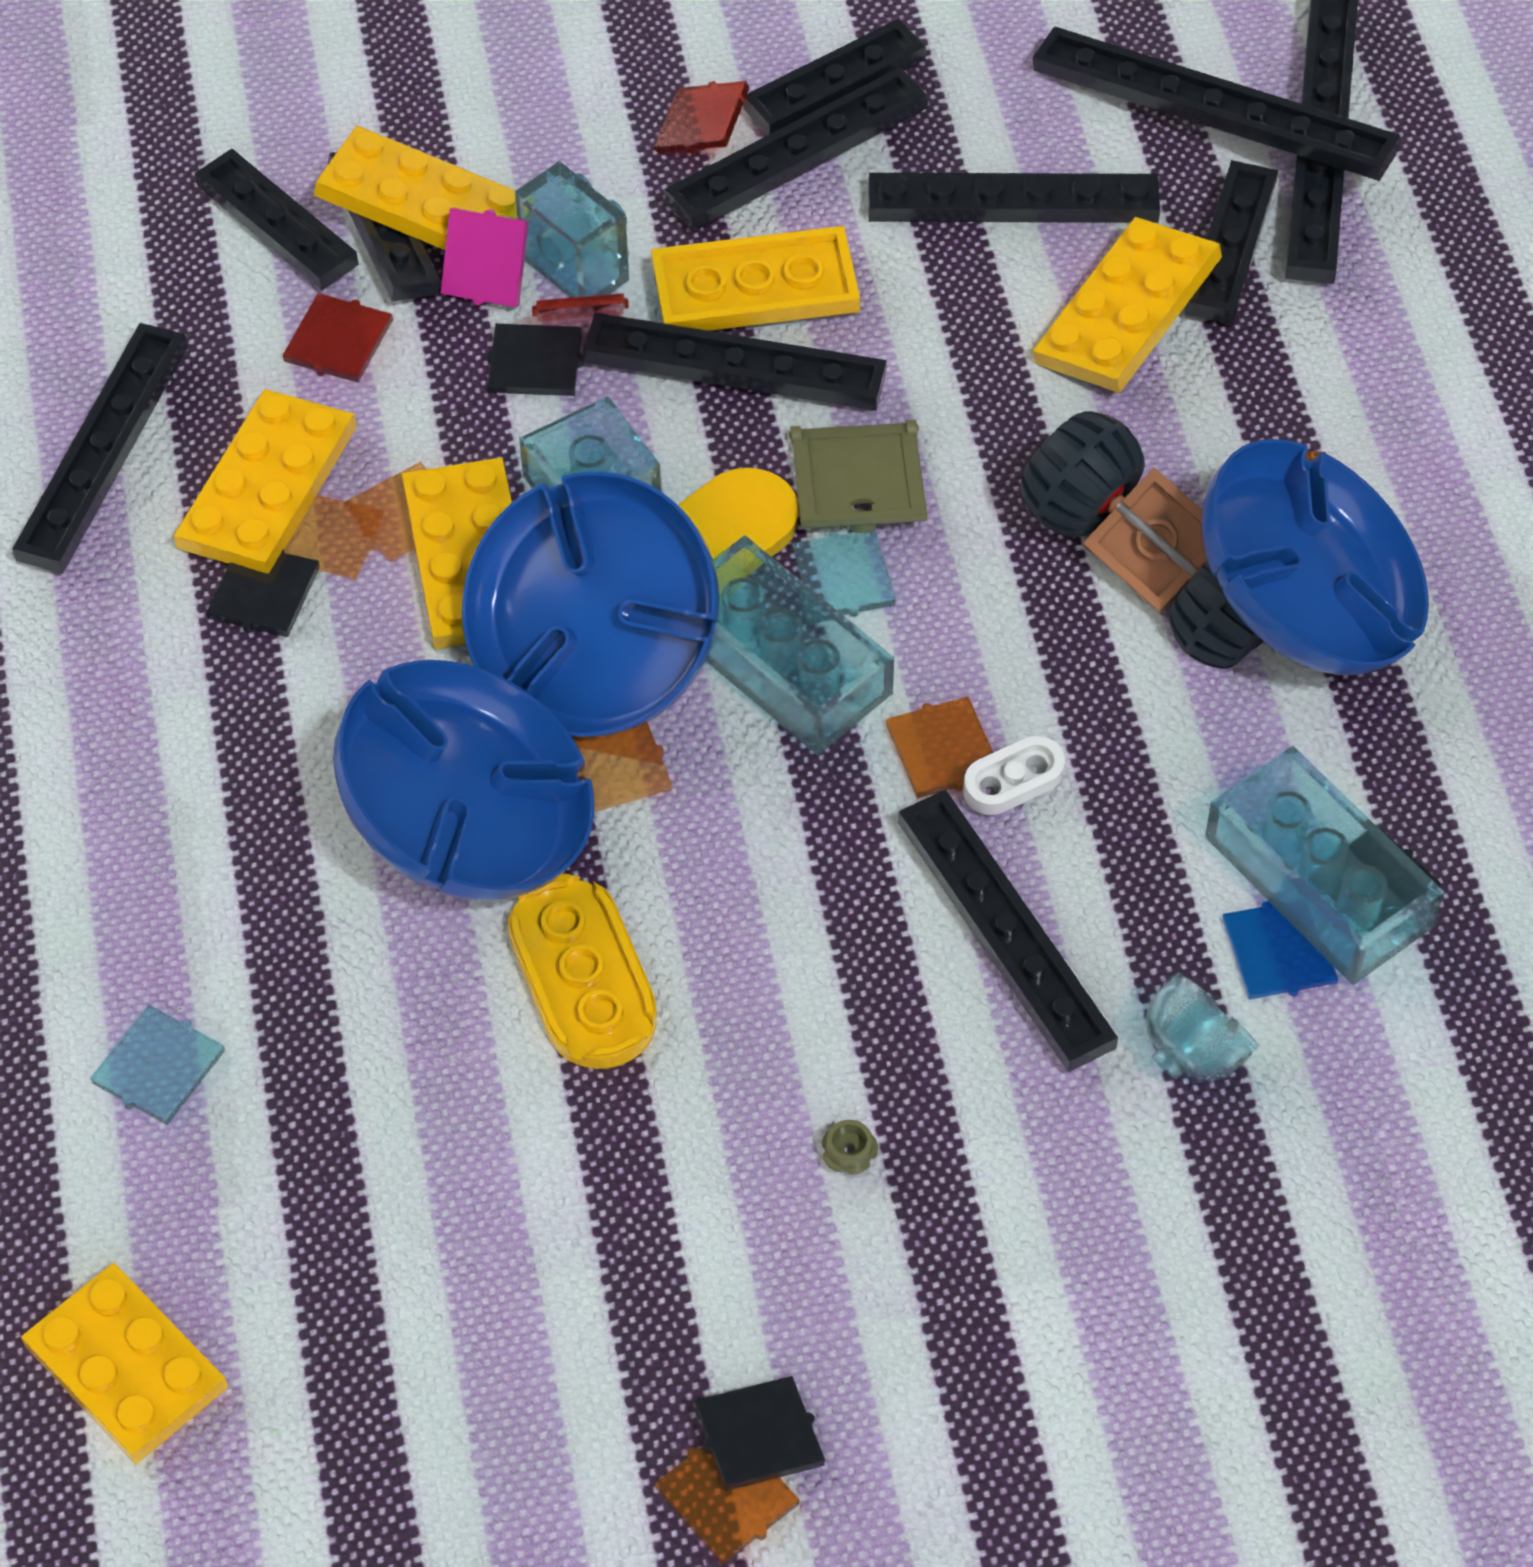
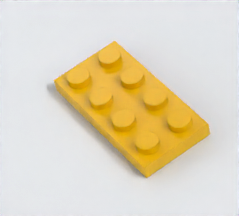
[314,125,532,250]
[1033,217,1222,393]
[651,226,860,331]
[174,389,357,574]
[402,457,512,650]

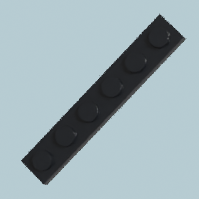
[665,67,928,232]
[869,172,1160,223]
[583,312,887,411]
[12,322,188,574]
[898,789,1118,1073]

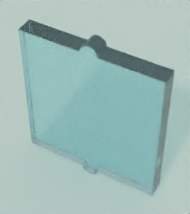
[792,529,896,621]
[90,1004,225,1125]

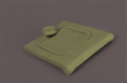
[788,419,927,533]

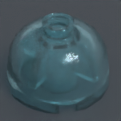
[1146,972,1259,1082]

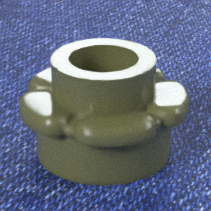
[822,1120,878,1175]

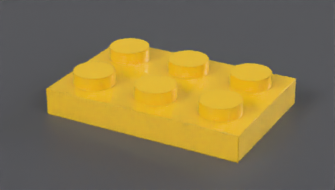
[21,1262,229,1465]

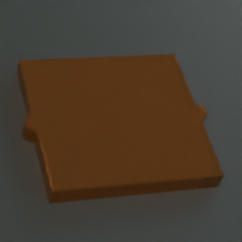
[345,462,426,562]
[284,495,386,580]
[886,696,993,799]
[571,722,672,812]
[655,1447,800,1565]

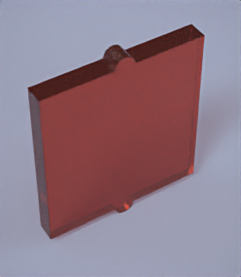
[654,81,750,154]
[283,293,393,383]
[532,293,629,322]

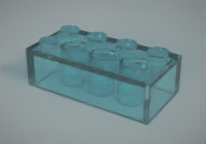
[706,535,894,755]
[1205,745,1444,985]

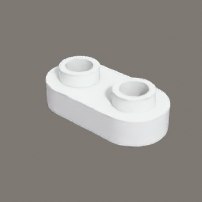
[963,736,1065,815]

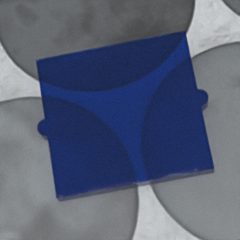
[1222,898,1338,1000]

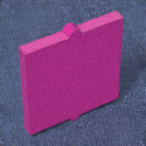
[440,207,529,307]

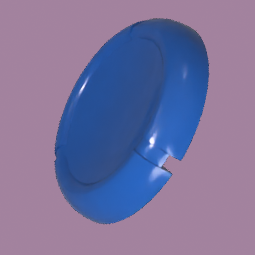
[1201,439,1429,675]
[462,472,720,737]
[333,660,594,901]

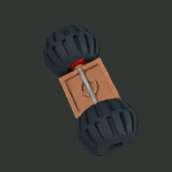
[1020,411,1264,669]

